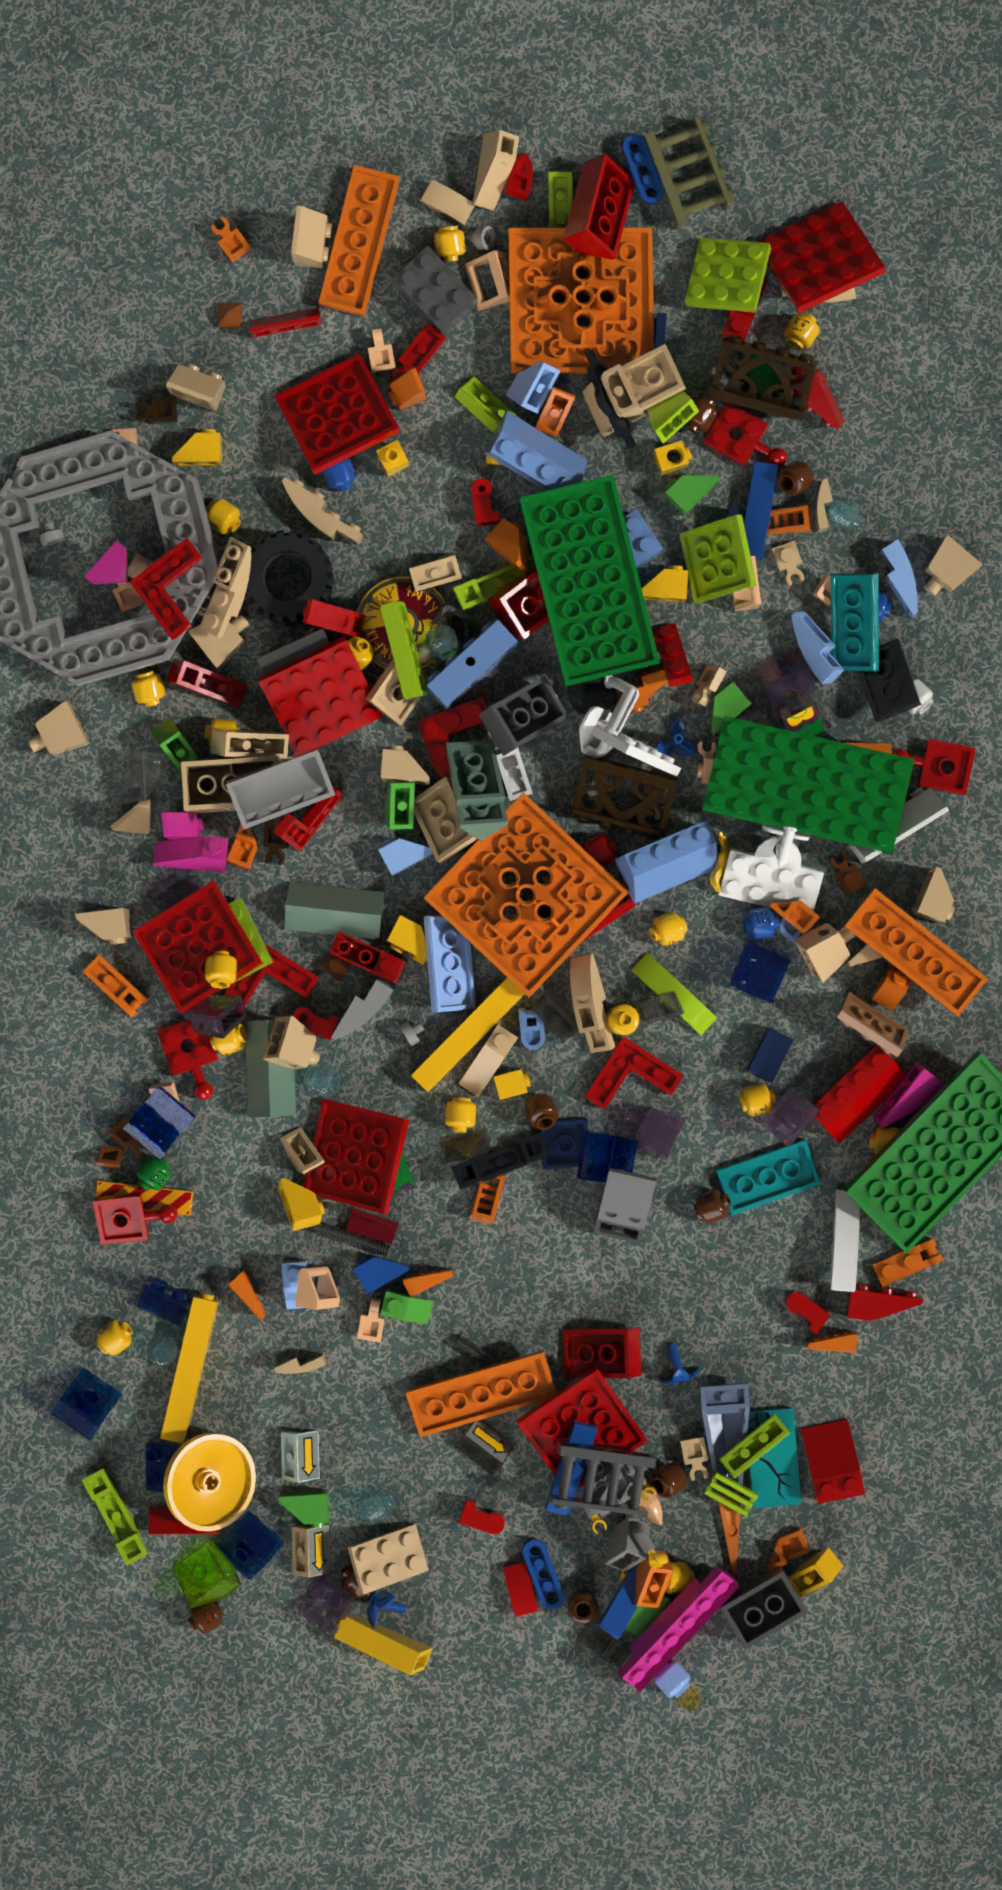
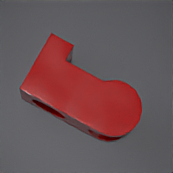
[471,478,500,527]
[293,1007,341,1041]
[785,1291,830,1334]
[459,1497,505,1534]

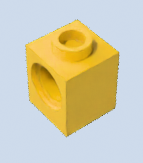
[376,440,409,477]
[654,440,692,476]
[494,1069,531,1100]

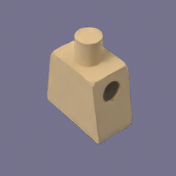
[924,535,983,596]
[189,613,250,670]
[28,701,90,755]
[794,923,855,982]
[263,1015,320,1069]

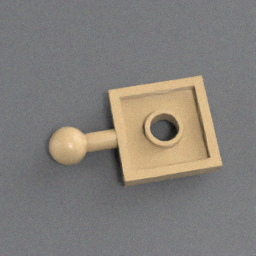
[365,644,433,726]

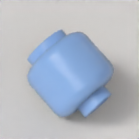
[655,1661,691,1698]

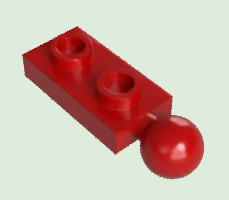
[390,323,446,383]

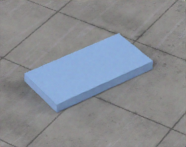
[424,915,476,1013]

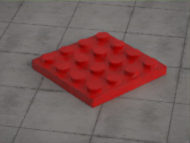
[757,201,886,314]
[274,353,401,475]
[257,636,383,755]
[132,881,264,1014]
[303,1099,409,1214]
[516,1366,648,1488]

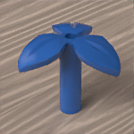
[655,717,697,757]
[659,1344,700,1385]
[366,1590,406,1628]

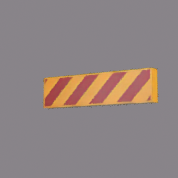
[96,1180,194,1215]

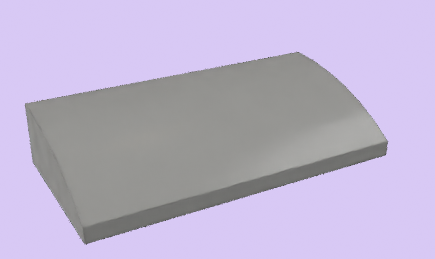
[226,747,335,830]

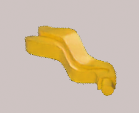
[709,831,730,892]

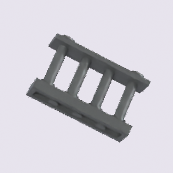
[548,1441,656,1519]

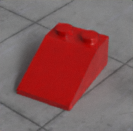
[487,567,549,639]
[562,1327,642,1378]
[801,1419,865,1504]

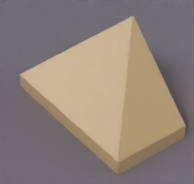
[110,796,153,834]
[280,1127,324,1174]

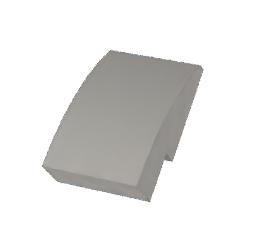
[331,980,395,1040]

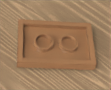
[837,991,909,1057]

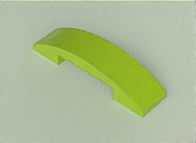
[453,554,536,610]
[631,953,717,1035]
[82,1468,148,1566]

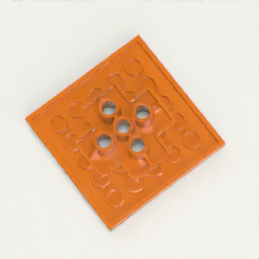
[508,228,654,374]
[424,792,629,997]

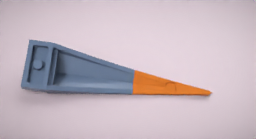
[699,1382,750,1575]

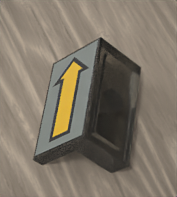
[454,1420,515,1475]

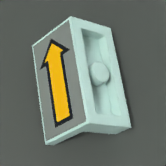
[281,1430,320,1483]

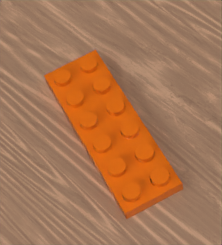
[318,165,401,317]
[844,888,988,1017]
[405,1350,557,1437]

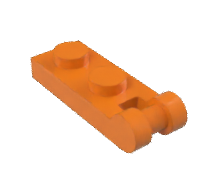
[83,954,149,1017]
[872,1238,944,1287]

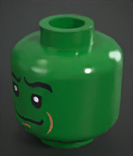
[136,1155,172,1192]

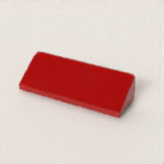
[249,307,322,338]
[148,1507,222,1534]

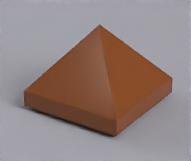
[217,303,242,328]
[96,1146,124,1168]

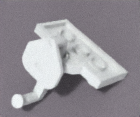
[579,676,681,776]
[719,825,824,911]

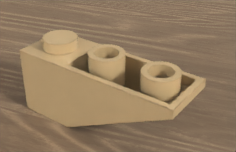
[472,130,519,211]

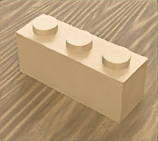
[210,729,289,758]

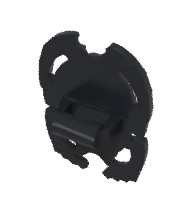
[568,677,615,714]

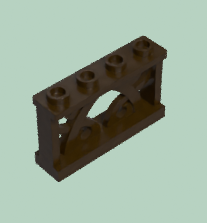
[709,335,819,421]
[570,755,678,839]

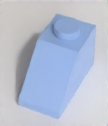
[506,361,560,414]
[379,837,433,876]
[282,1259,308,1309]

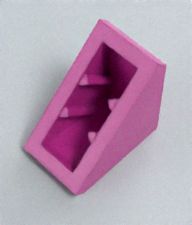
[84,541,128,585]

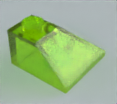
[173,1539,242,1608]

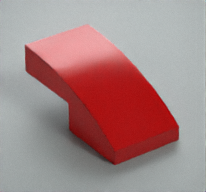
[503,1562,539,1618]

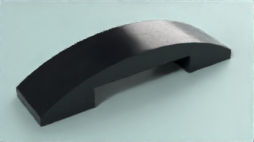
[451,1132,550,1190]

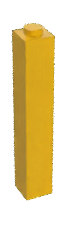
[411,977,525,1092]
[160,1292,219,1444]

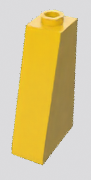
[334,1613,433,1675]

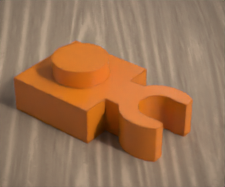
[211,217,251,263]

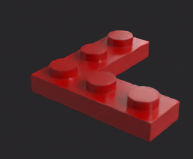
[130,538,203,640]
[652,623,693,687]
[417,696,489,781]
[274,786,343,852]
[220,943,320,1013]
[584,1036,684,1110]

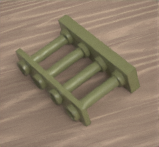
[644,115,734,229]

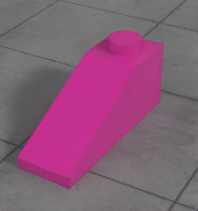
[161,812,204,840]
[153,836,229,873]
[873,1061,945,1128]

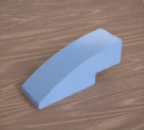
[879,539,917,618]
[791,612,844,684]

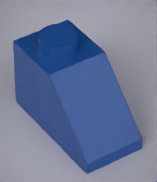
[353,1254,410,1294]

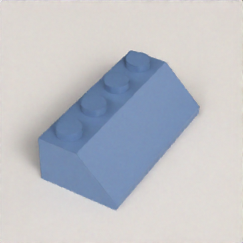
[483,411,587,491]
[615,820,717,904]

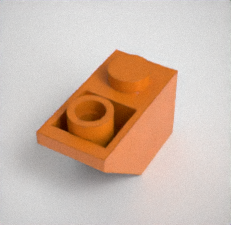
[872,964,911,1011]

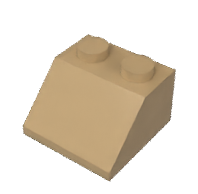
[291,206,332,268]
[166,363,226,412]
[381,745,431,785]
[911,867,955,924]
[75,908,133,945]

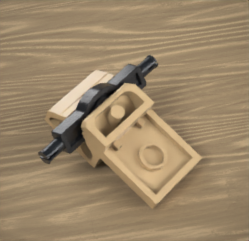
[582,344,686,450]

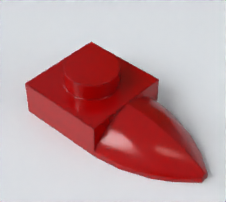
[503,153,533,201]

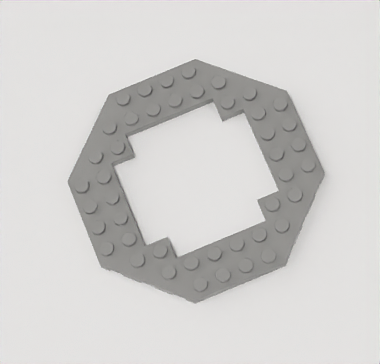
[0,430,219,686]

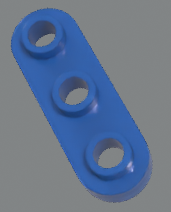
[622,134,664,205]
[523,1538,564,1609]

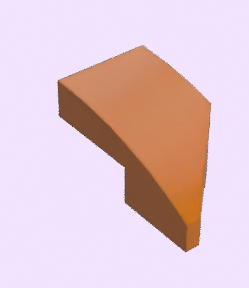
[226,824,258,871]
[769,901,820,935]
[768,1528,811,1571]

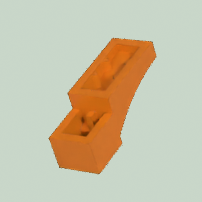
[617,667,667,714]

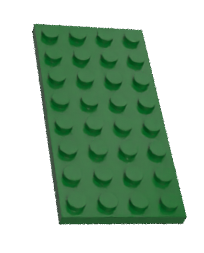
[519,474,660,687]
[702,716,915,854]
[843,1051,1002,1254]

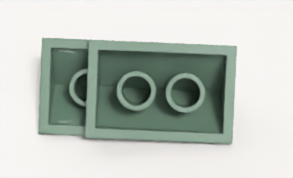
[445,740,508,841]
[284,882,385,940]
[245,1020,296,1117]

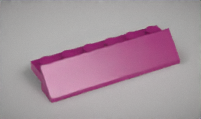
[617,1566,739,1693]

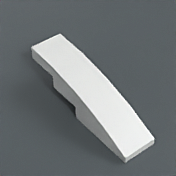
[485,701,533,801]
[831,1190,860,1292]

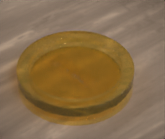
[677,1686,701,1711]

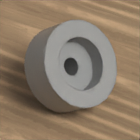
[471,226,496,250]
[39,522,65,546]
[400,1021,424,1046]

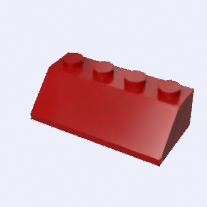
[563,153,635,260]
[806,1043,906,1144]

